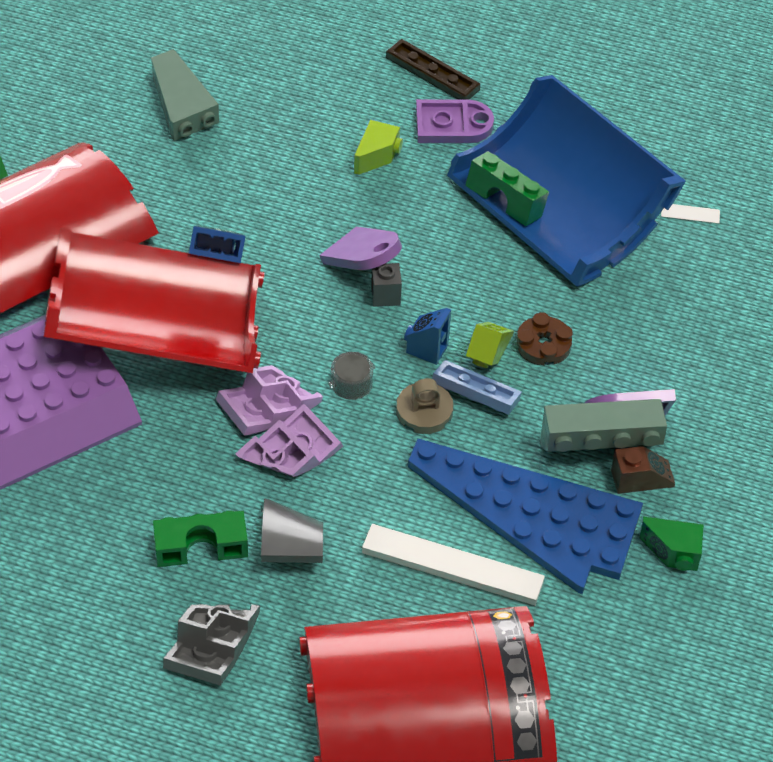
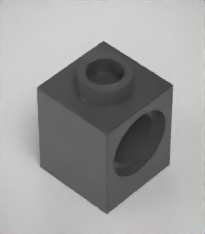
[371,263,402,307]

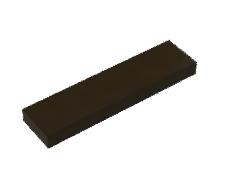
[386,38,481,100]

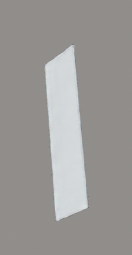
[661,204,720,223]

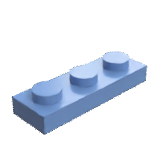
[432,360,522,415]

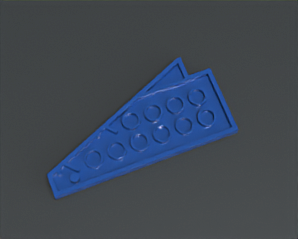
[408,438,643,594]

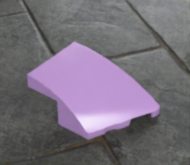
[216,365,323,436]
[235,404,343,477]

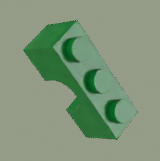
[465,151,549,226]
[153,510,248,567]

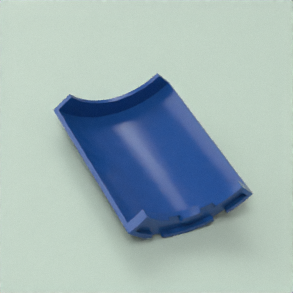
[447,75,686,286]

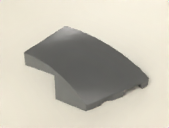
[261,498,323,563]
[163,604,260,686]

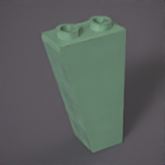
[151,49,219,141]

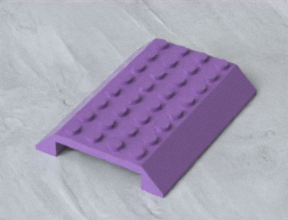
[0,314,142,490]

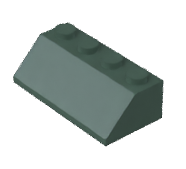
[540,399,667,452]

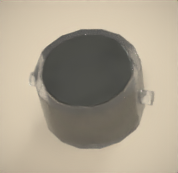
[328,352,375,400]

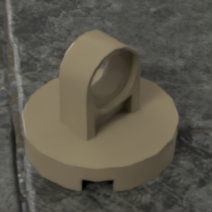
[396,378,453,434]

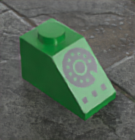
[639,516,704,571]

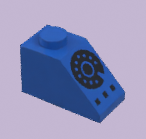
[404,308,451,365]

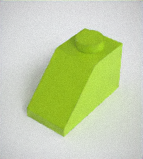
[354,120,403,175]
[466,322,514,368]

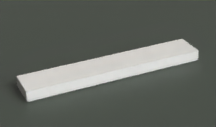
[362,524,545,606]

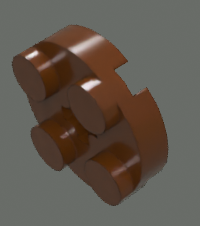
[516,312,573,366]

